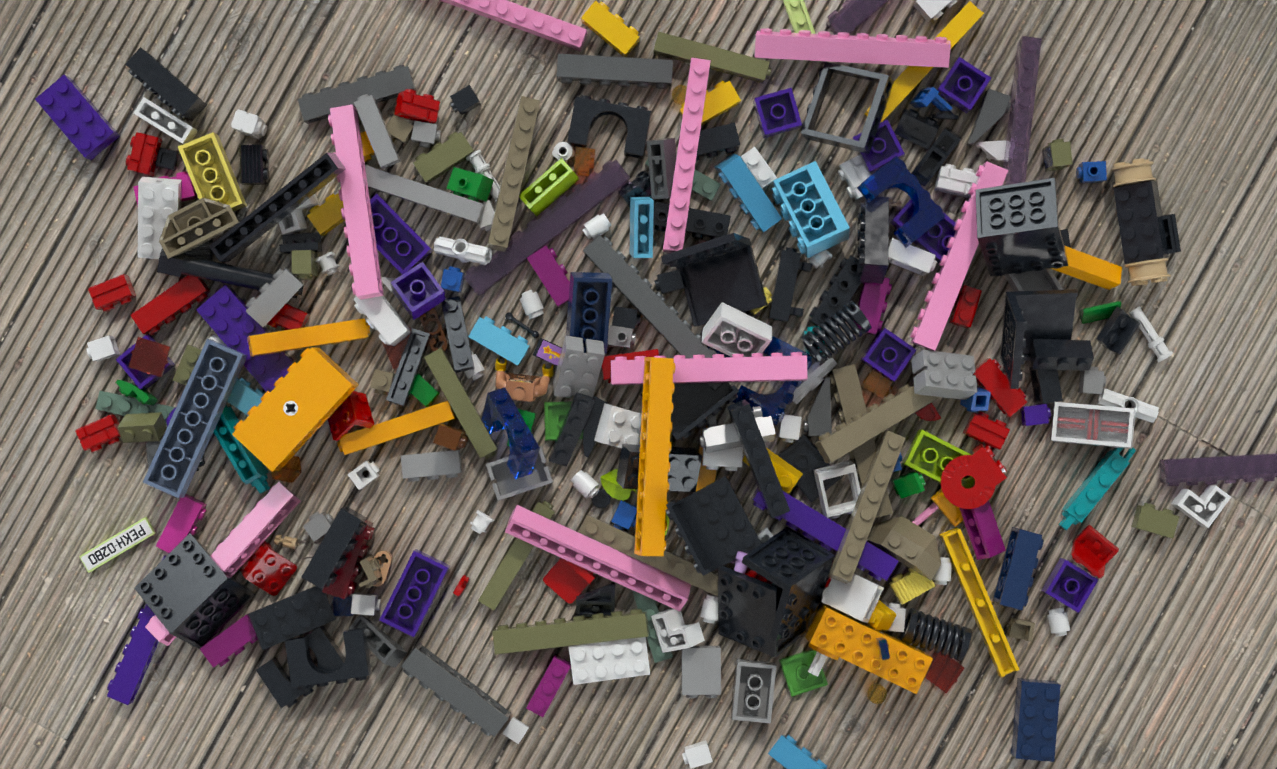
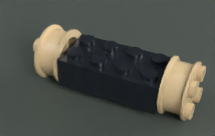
[1110,158,1171,286]

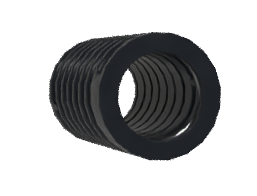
[800,300,872,366]
[900,608,972,662]

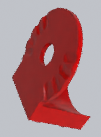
[941,443,1007,509]

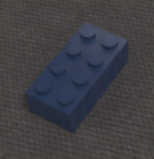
[566,272,612,354]
[992,527,1044,610]
[1011,678,1061,762]

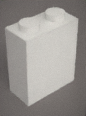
[822,574,884,623]

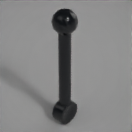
[505,312,540,338]

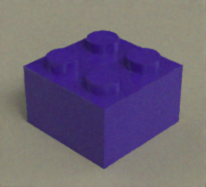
[937,57,991,114]
[753,87,802,138]
[853,119,905,173]
[390,262,446,320]
[861,328,916,382]
[116,335,175,390]
[1041,558,1098,613]

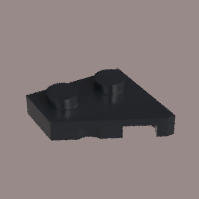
[576,583,615,617]

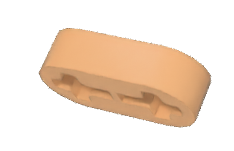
[373,550,392,587]

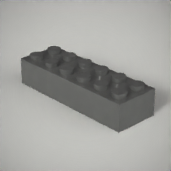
[401,643,511,737]

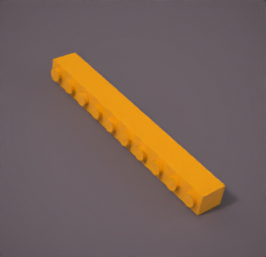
[634,357,676,556]

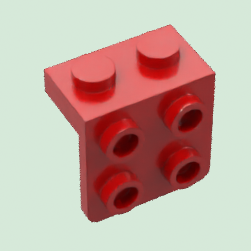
[327,391,375,441]
[1071,525,1119,579]
[240,541,297,596]
[543,558,595,604]

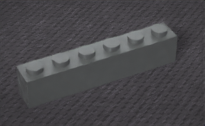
[557,54,673,89]
[297,65,416,124]

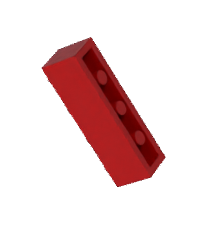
[130,275,211,336]

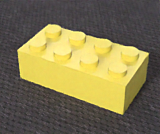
[178,132,247,212]

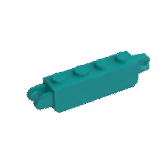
[214,405,271,494]
[1058,447,1136,530]

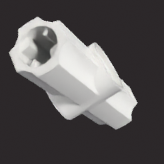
[434,237,492,265]
[785,354,837,404]
[1098,388,1159,423]

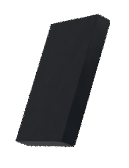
[778,434,841,503]

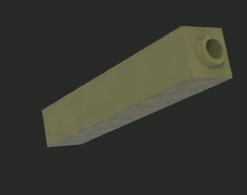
[653,32,772,84]
[424,347,498,459]
[478,500,555,610]

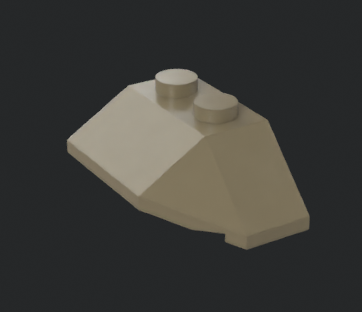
[159,198,239,259]
[867,516,941,581]

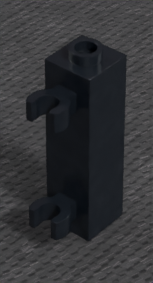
[768,247,813,322]

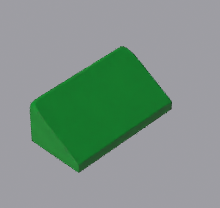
[1079,301,1121,324]

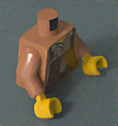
[495,358,554,402]

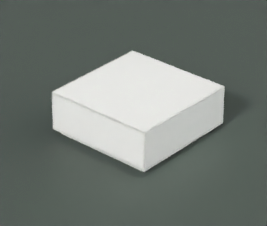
[502,717,529,744]

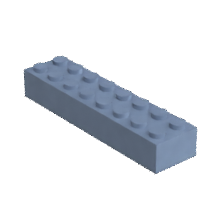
[143,339,248,498]

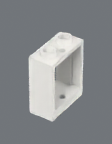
[888,238,937,276]
[814,460,861,519]

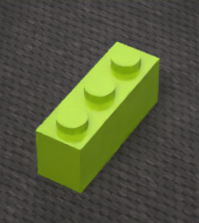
[519,158,580,217]

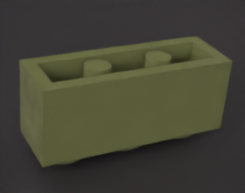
[413,132,474,184]

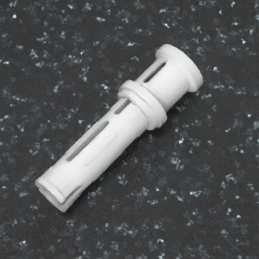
[466,150,500,202]
[1129,306,1173,362]

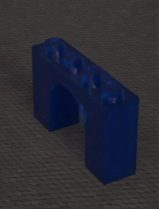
[857,156,945,248]
[732,336,812,425]
[481,387,540,479]

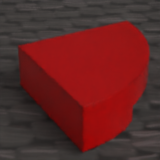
[915,402,941,421]
[453,575,470,596]

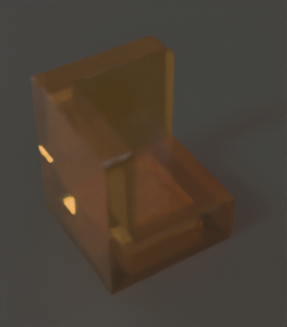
[271,456,302,483]

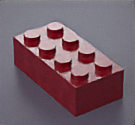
[322,520,375,599]

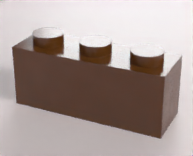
[433,424,469,451]

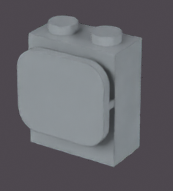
[681,646,721,698]

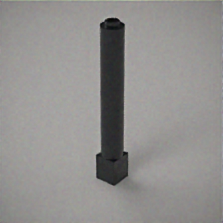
[157,248,304,299]

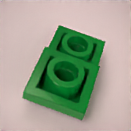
[411,374,440,407]
[115,380,158,406]

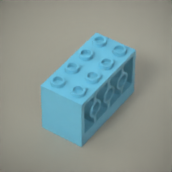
[772,161,850,258]

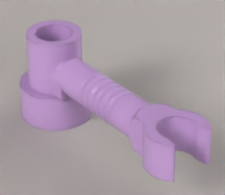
[730,551,747,574]

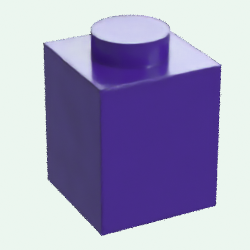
[1020,404,1051,426]

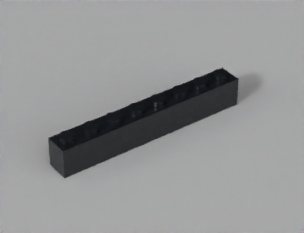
[209,153,346,262]

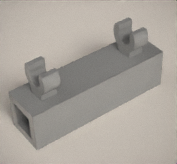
[354,94,401,169]
[699,406,776,453]

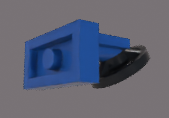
[910,87,959,120]

